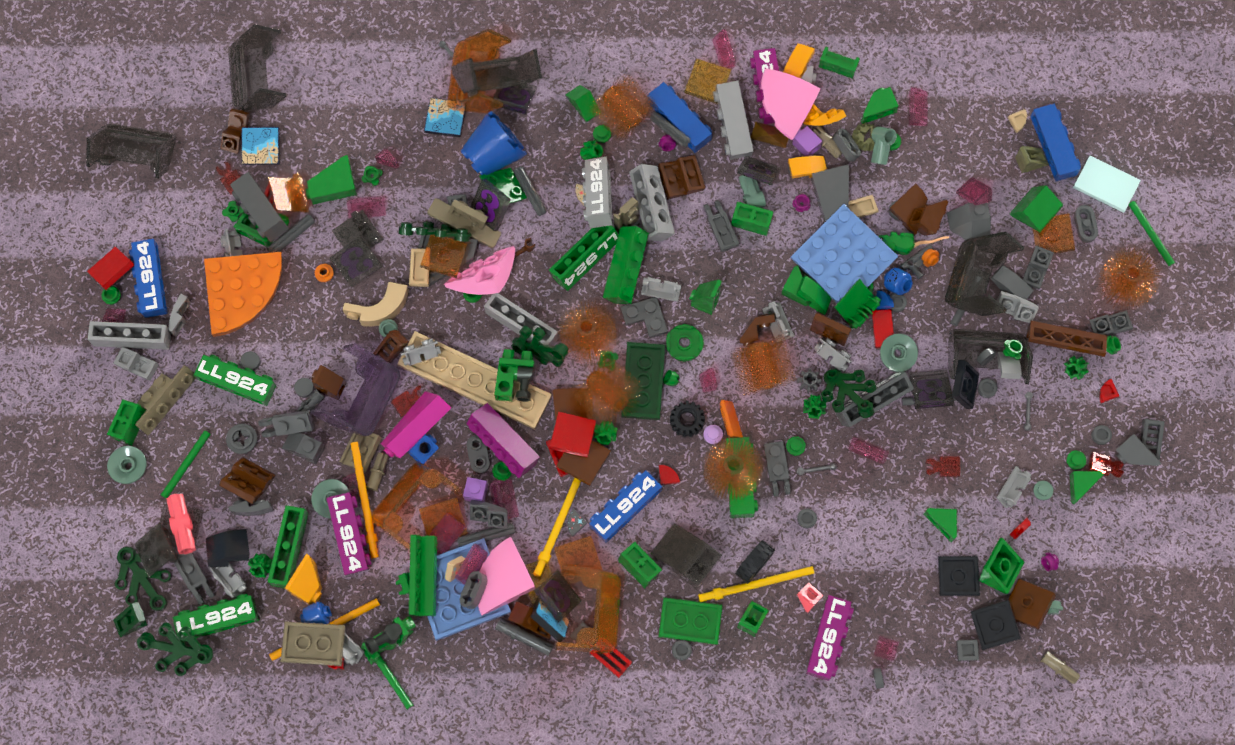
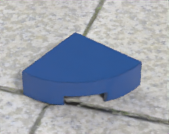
[876,291,894,310]

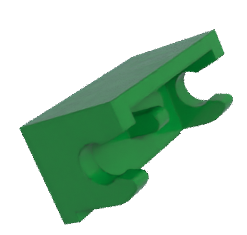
[818,46,860,79]
[731,202,773,236]
[234,213,273,247]
[107,399,146,446]
[618,542,662,588]

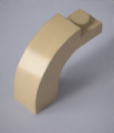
[343,282,409,327]

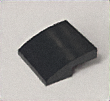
[205,529,250,567]

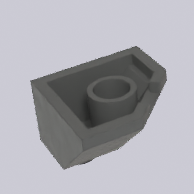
[947,201,991,245]

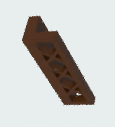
[1026,321,1107,357]

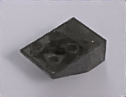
[650,523,722,590]

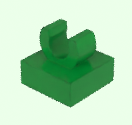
[396,573,410,595]

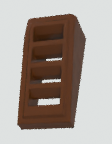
[369,330,409,372]

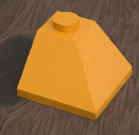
[285,554,322,605]

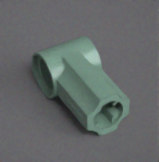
[871,126,897,165]
[739,174,766,208]

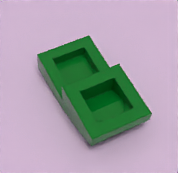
[797,276,831,315]

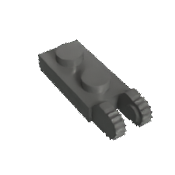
[704,200,739,253]
[258,410,314,437]
[764,441,790,496]
[171,553,215,604]

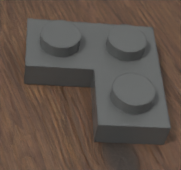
[620,297,668,338]

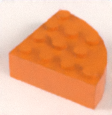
[204,252,282,337]

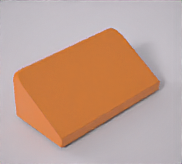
[719,400,743,438]

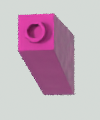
[381,391,451,458]

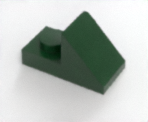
[113,602,148,638]

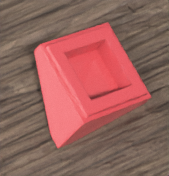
[797,582,823,613]

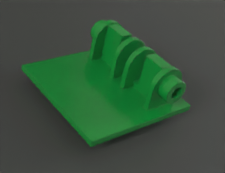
[479,168,527,211]
[834,279,881,329]

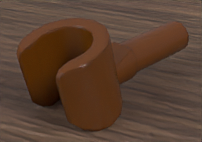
[514,238,536,259]

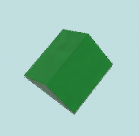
[1009,185,1063,232]
[979,538,1025,594]

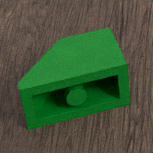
[861,87,899,124]

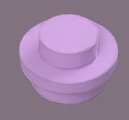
[703,425,723,444]

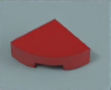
[1099,379,1119,404]
[659,465,680,485]
[1010,518,1031,539]

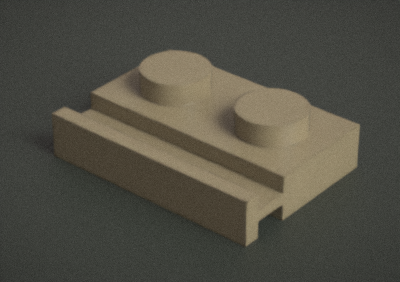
[613,197,639,233]
[339,427,382,473]

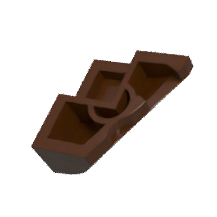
[889,183,928,236]

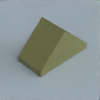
[1015,146,1049,174]

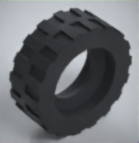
[735,540,775,584]

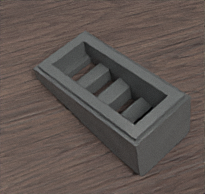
[1141,419,1165,460]

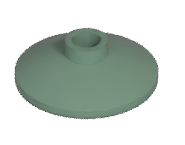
[880,334,918,372]
[107,446,147,484]
[311,479,350,518]

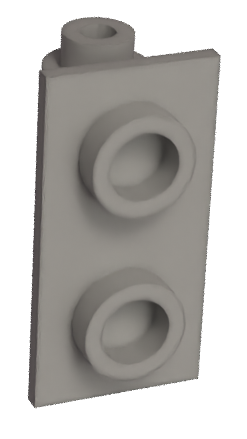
[220,229,243,257]
[641,277,681,302]
[762,301,794,343]
[401,338,441,366]
[814,338,853,372]
[997,466,1031,508]
[209,562,247,598]
[343,633,364,666]

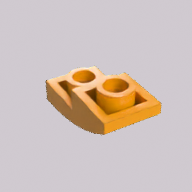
[783,43,815,79]
[803,108,846,126]
[788,156,827,179]

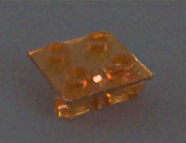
[268,173,310,212]
[419,497,468,544]

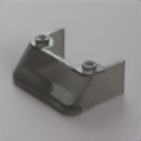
[228,24,286,112]
[451,49,542,97]
[86,124,176,179]
[945,231,1024,316]
[948,329,1033,385]

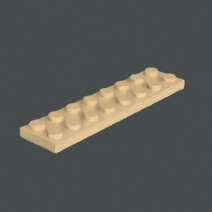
[398,331,552,430]

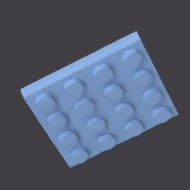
[790,204,898,303]
[427,538,511,641]

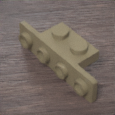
[427,198,501,249]
[135,365,196,435]

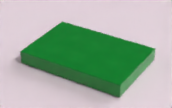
[658,597,723,645]

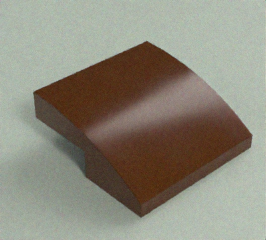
[657,155,706,200]
[552,388,594,420]
[556,440,611,486]
[219,457,276,504]

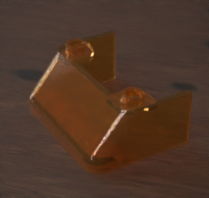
[447,28,511,114]
[371,462,463,553]
[556,566,621,654]

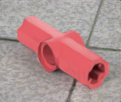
[166,494,196,555]

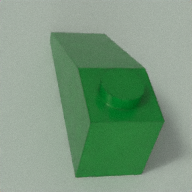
[689,279,722,315]

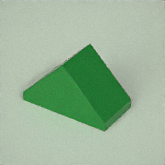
[565,85,601,123]
[781,266,810,306]
[1069,471,1104,505]
[923,508,957,543]
[737,601,769,637]

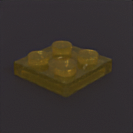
[684,59,731,104]

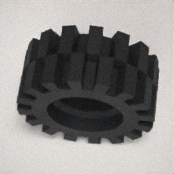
[670,401,705,438]

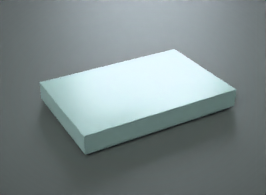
[1073,156,1141,213]

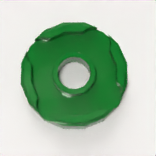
[666,324,704,362]

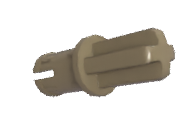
[813,126,842,158]
[366,453,389,492]
[1041,651,1080,684]

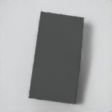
[1023,246,1054,290]
[990,265,1034,299]
[1089,310,1133,336]
[228,500,273,516]
[470,500,508,529]

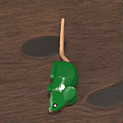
[878,232,949,255]

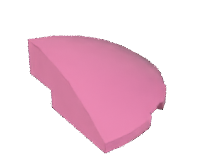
[760,69,820,140]
[444,246,515,295]
[478,537,535,616]

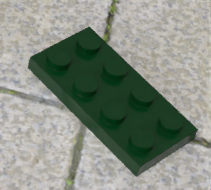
[621,342,665,420]

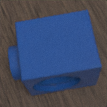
[407,434,439,465]

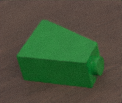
[305,155,357,205]

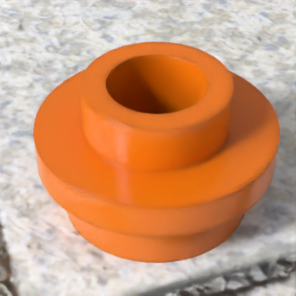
[921,249,939,267]
[315,264,334,282]

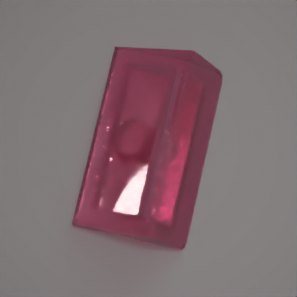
[712,29,735,71]
[909,87,928,126]
[956,178,992,205]
[347,195,386,219]
[848,437,889,464]
[489,479,519,519]
[429,513,466,555]
[455,544,488,585]

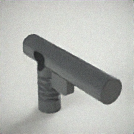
[900,244,934,280]

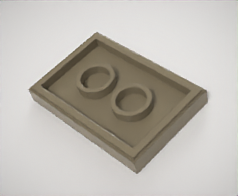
[281,621,346,666]

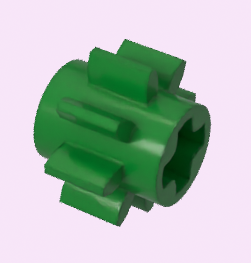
[580,140,603,160]
[1064,356,1089,380]
[803,395,826,419]
[593,421,618,445]
[248,553,272,578]

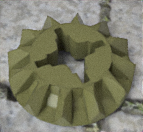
[852,122,875,151]

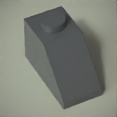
[282,433,325,464]
[1116,434,1161,466]

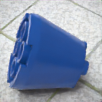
[460,111,527,175]

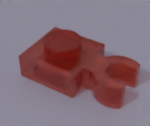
[216,161,240,195]
[390,386,421,417]
[1089,452,1124,477]
[925,456,960,477]

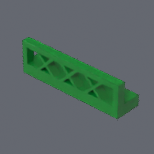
[409,534,437,617]

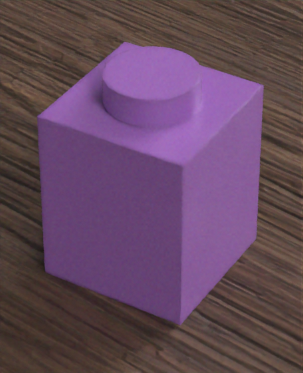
[792,126,822,156]
[463,477,488,502]

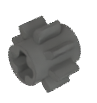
[797,368,821,394]

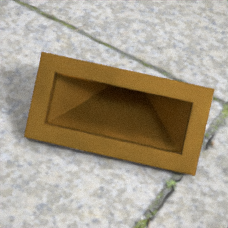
[750,122,789,148]

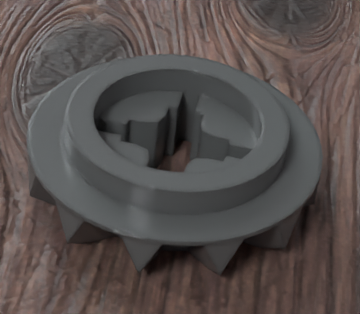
[226,424,257,454]

